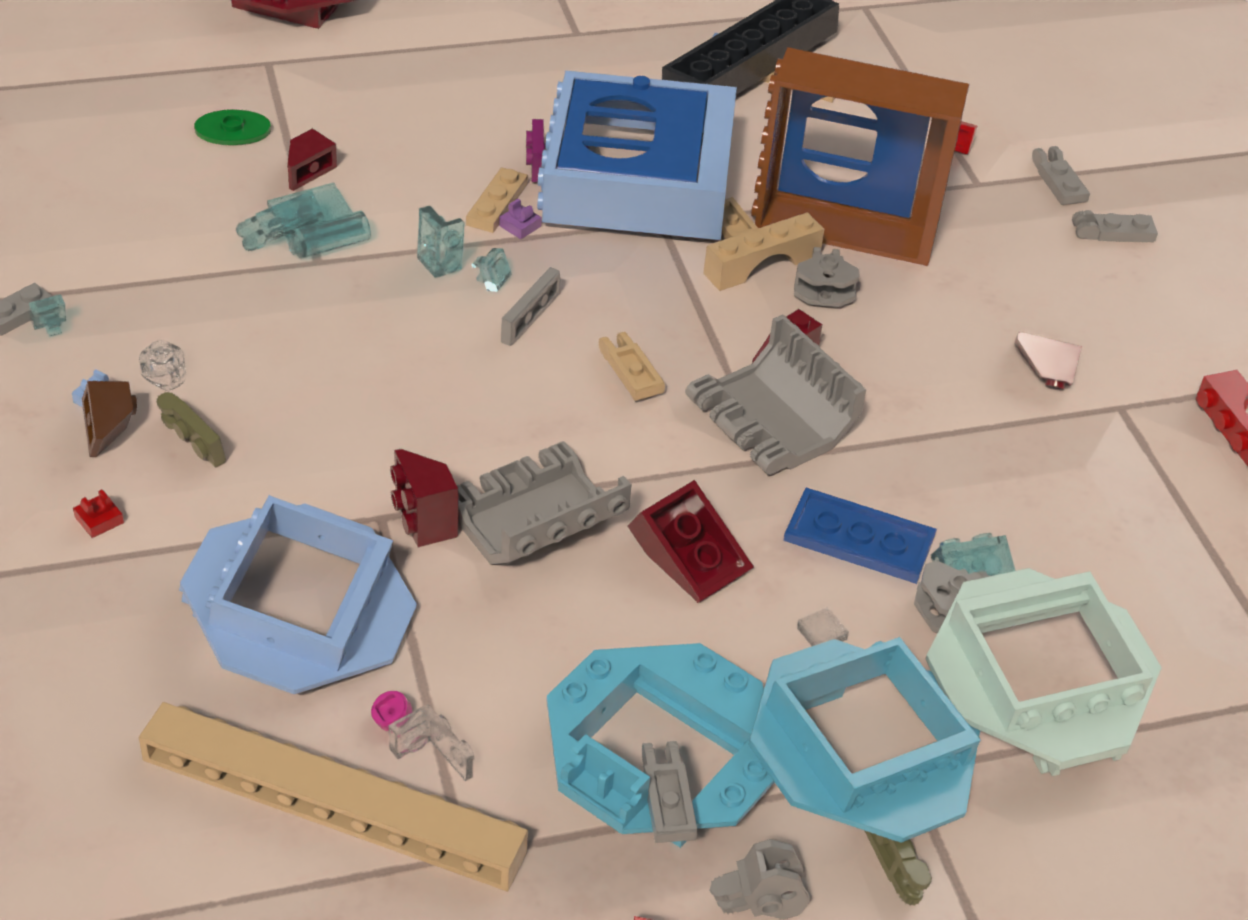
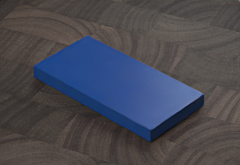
[783,487,937,584]

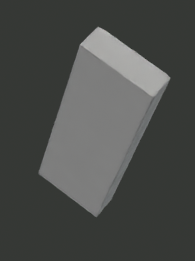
[501,267,560,346]

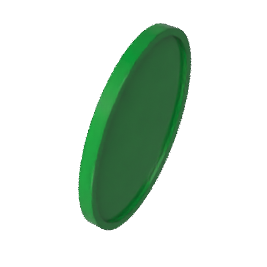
[194,109,271,145]

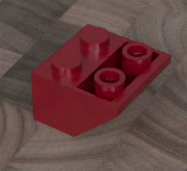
[390,449,458,547]

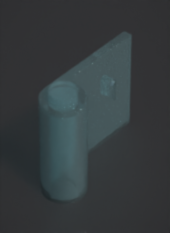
[267,182,371,259]

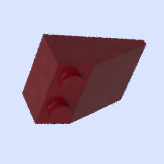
[628,480,754,603]

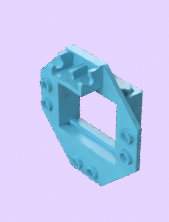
[748,637,981,843]
[546,643,775,848]

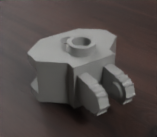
[794,247,860,307]
[914,561,989,633]
[709,839,810,920]

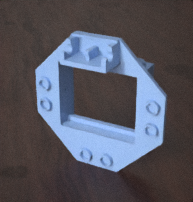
[179,495,417,694]

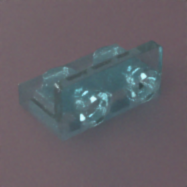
[417,205,465,278]
[930,533,1016,576]

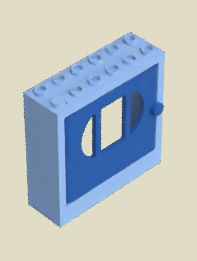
[537,70,737,240]

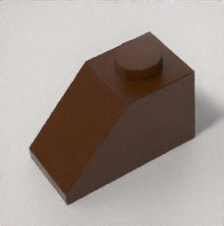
[82,381,137,457]

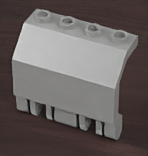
[685,314,866,475]
[457,441,632,565]

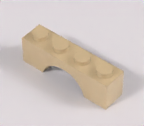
[703,212,824,291]

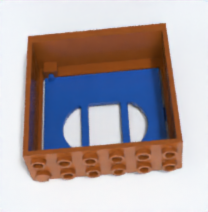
[751,47,969,266]

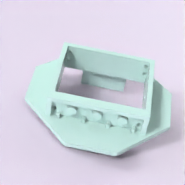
[926,568,1162,776]

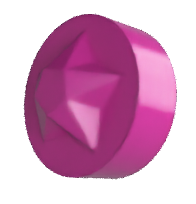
[371,691,412,732]

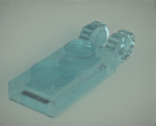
[236,191,325,252]

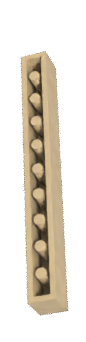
[139,702,528,892]

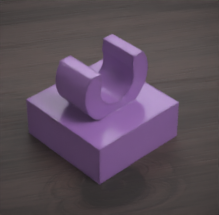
[499,198,542,239]

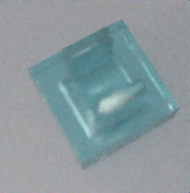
[471,248,512,291]
[29,294,66,338]

